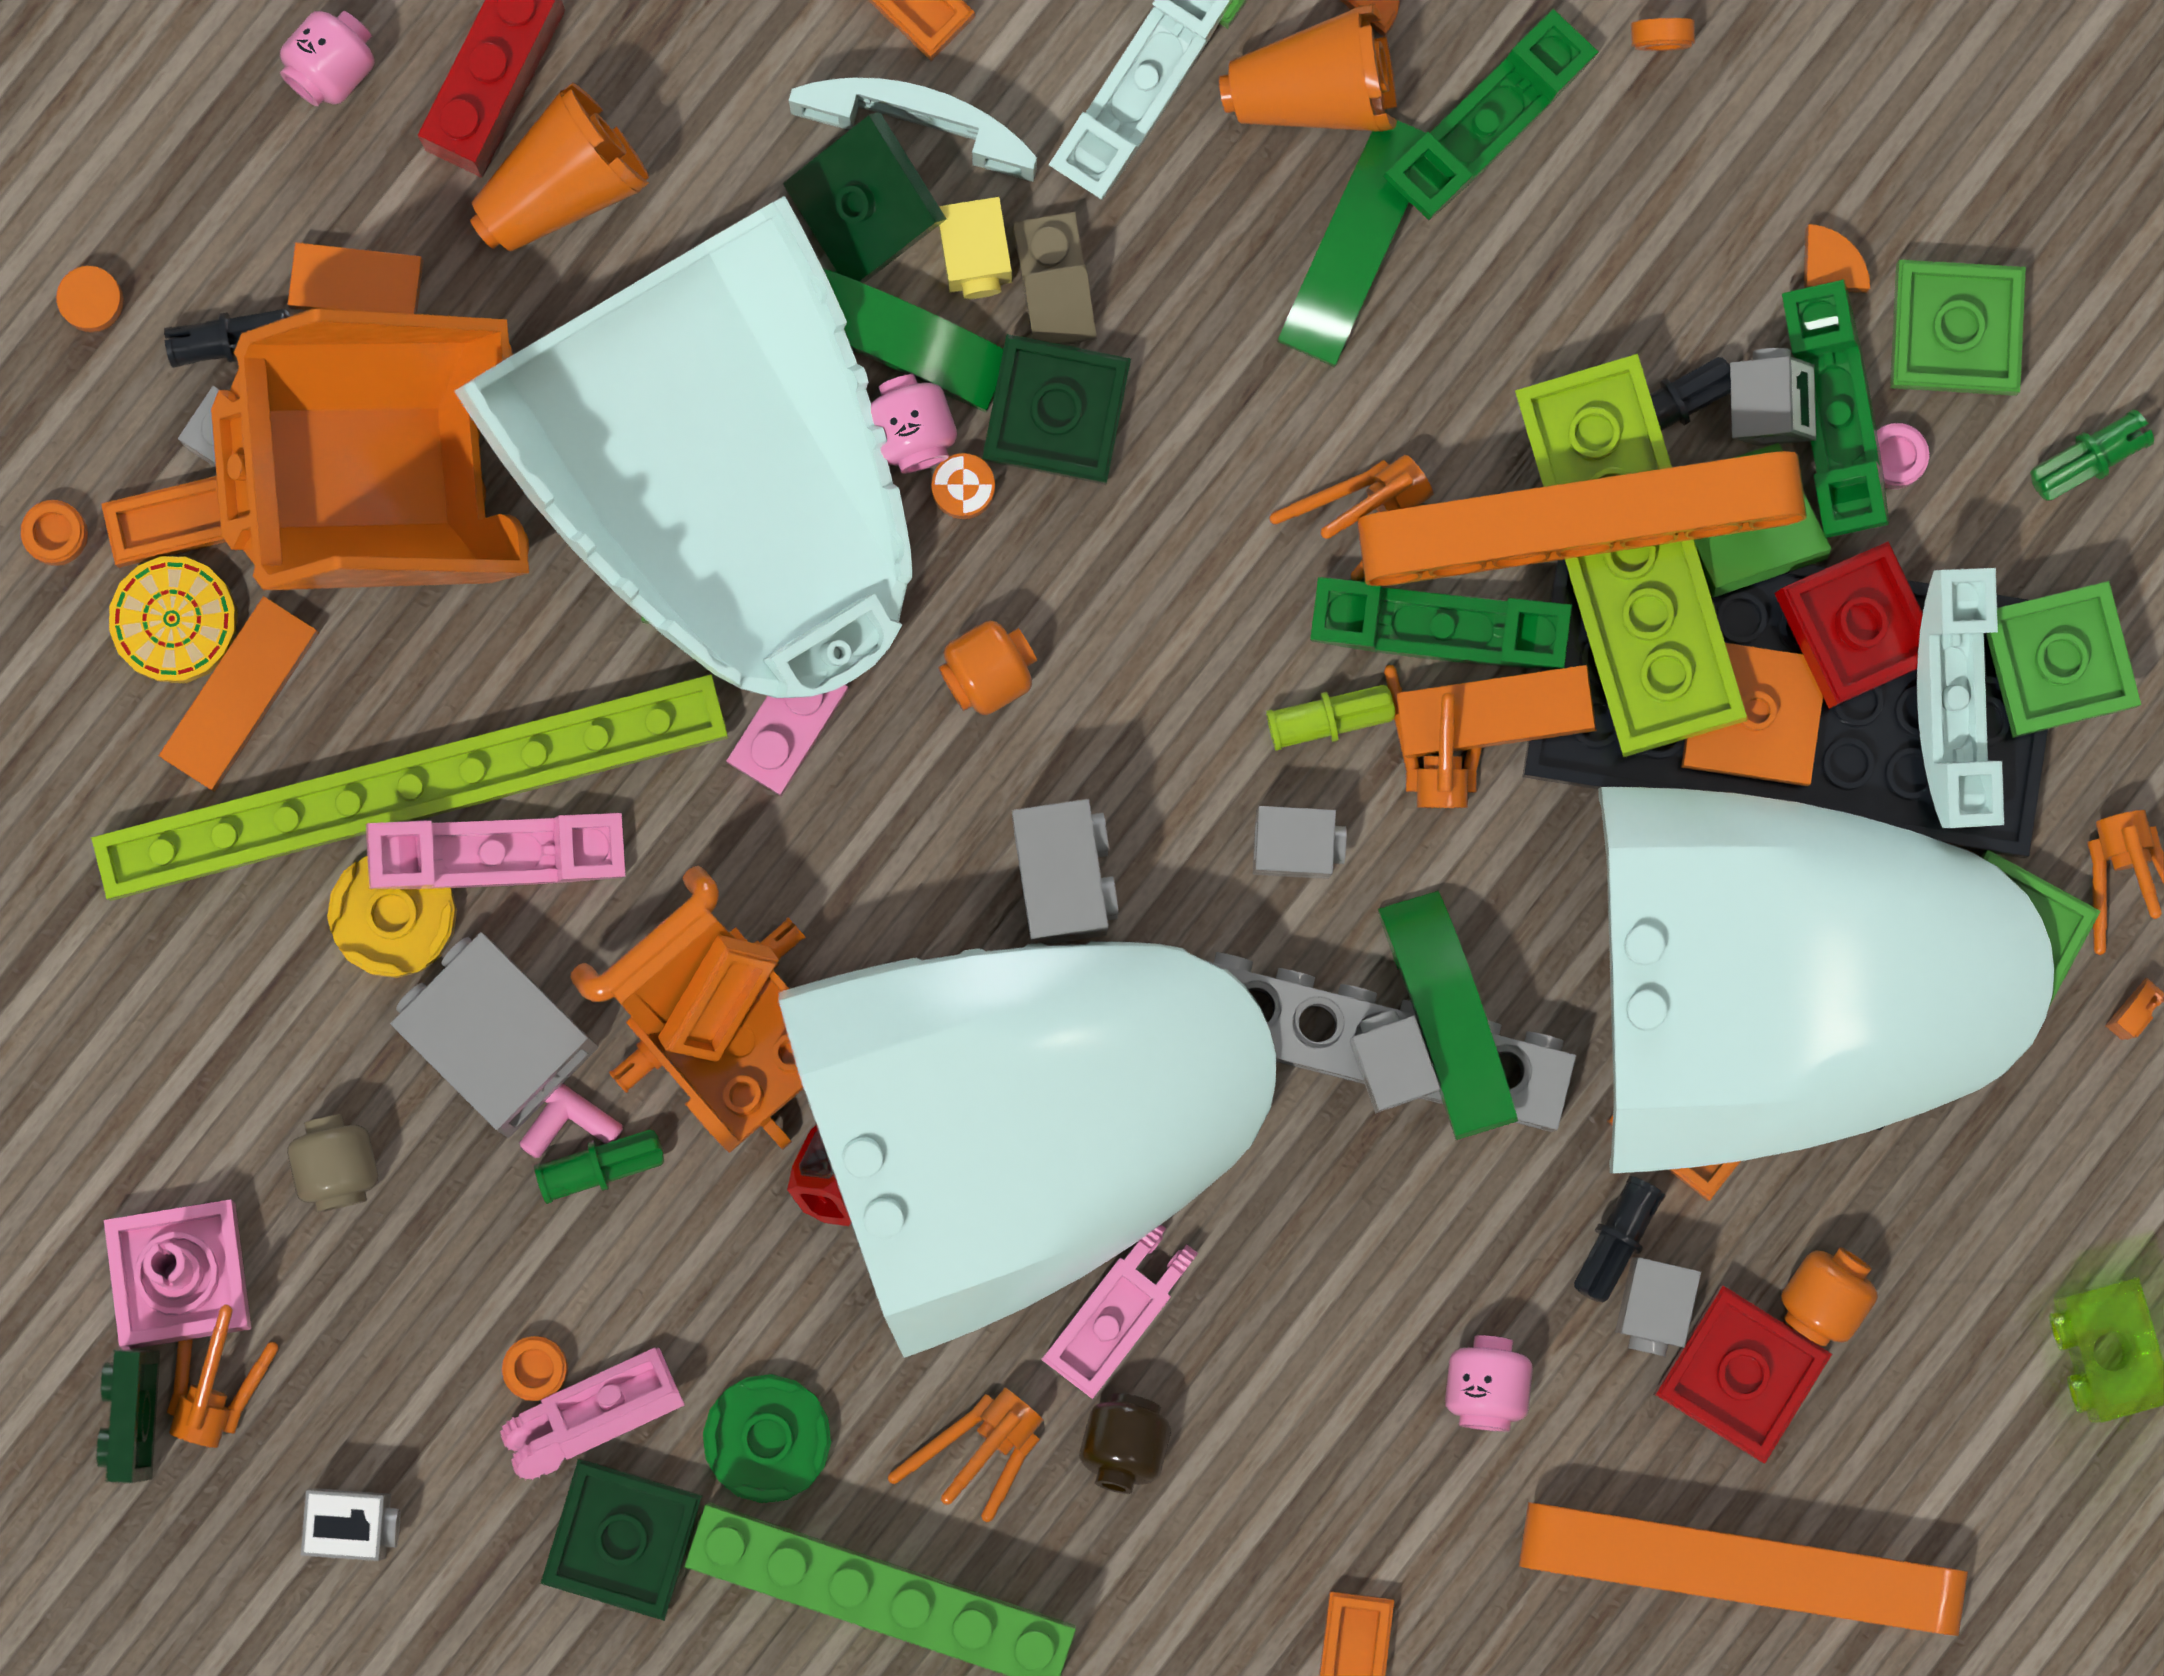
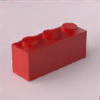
[417,0,565,178]

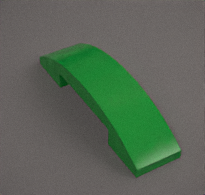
[1383,9,1598,220]
[1277,119,1426,367]
[823,268,1003,412]
[1782,279,1889,538]
[1310,577,1572,669]
[1378,890,1518,1140]

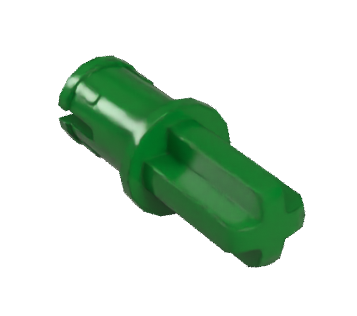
[2030,409,2154,501]
[534,1130,664,1204]

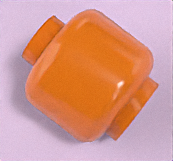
[938,620,1037,715]
[1781,1247,1878,1347]

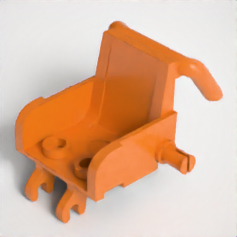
[570,866,806,1153]

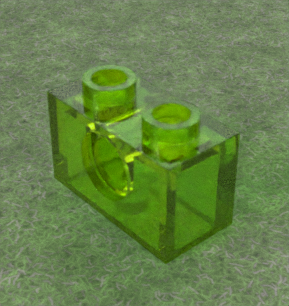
[2049,1277,2164,1423]

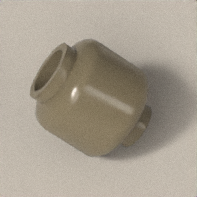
[287,1114,378,1212]

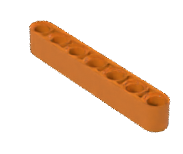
[1357,451,1807,586]
[1519,1502,1968,1636]

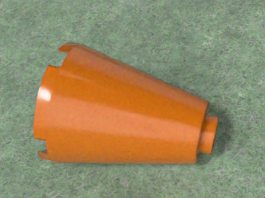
[1219,4,1397,132]
[470,83,649,251]

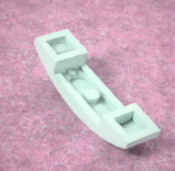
[1049,0,1232,200]
[789,78,1037,182]
[1917,568,2004,828]

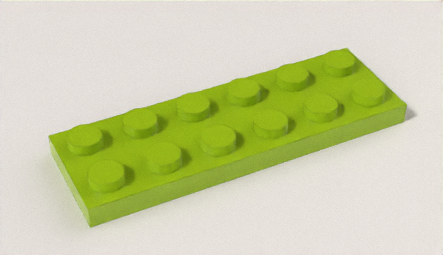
[1515,354,1747,757]

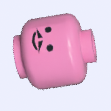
[280,11,374,107]
[871,374,957,474]
[1445,1336,1533,1432]

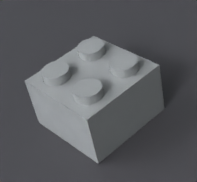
[1012,799,1119,945]

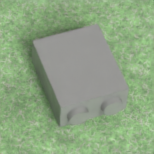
[390,932,599,1138]

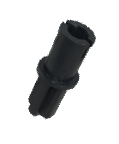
[164,309,291,368]
[1650,357,1731,431]
[1574,1176,1666,1302]

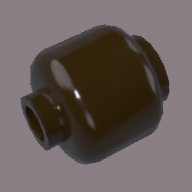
[1079,1393,1171,1494]

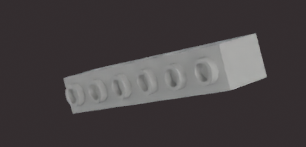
[1204,952,1576,1132]

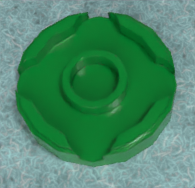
[703,1374,832,1503]

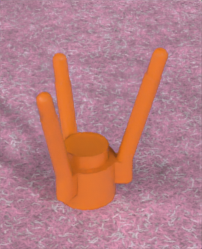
[1269,454,1434,581]
[1384,664,1482,808]
[2087,810,2164,955]
[167,1304,279,1448]
[888,1387,1044,1522]

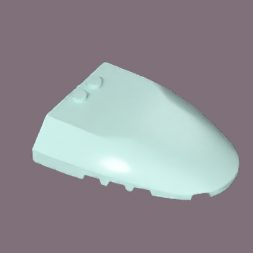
[454,196,912,698]
[1598,787,2054,1173]
[779,942,1276,1358]

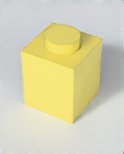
[939,197,1012,299]

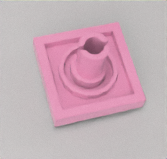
[104,1200,251,1350]

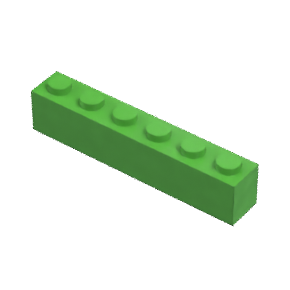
[684,1502,1076,1676]

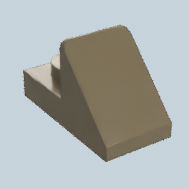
[1013,212,1097,345]

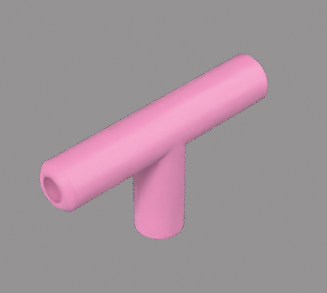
[519,1084,623,1158]

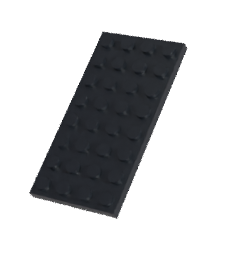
[1522,559,2048,858]

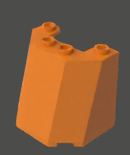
[211,308,529,590]

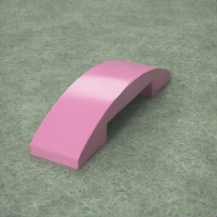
[366,813,625,889]

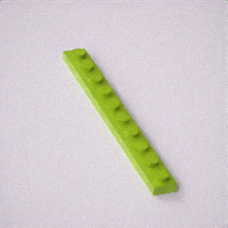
[91,674,729,901]

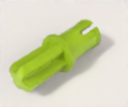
[1266,685,1395,751]

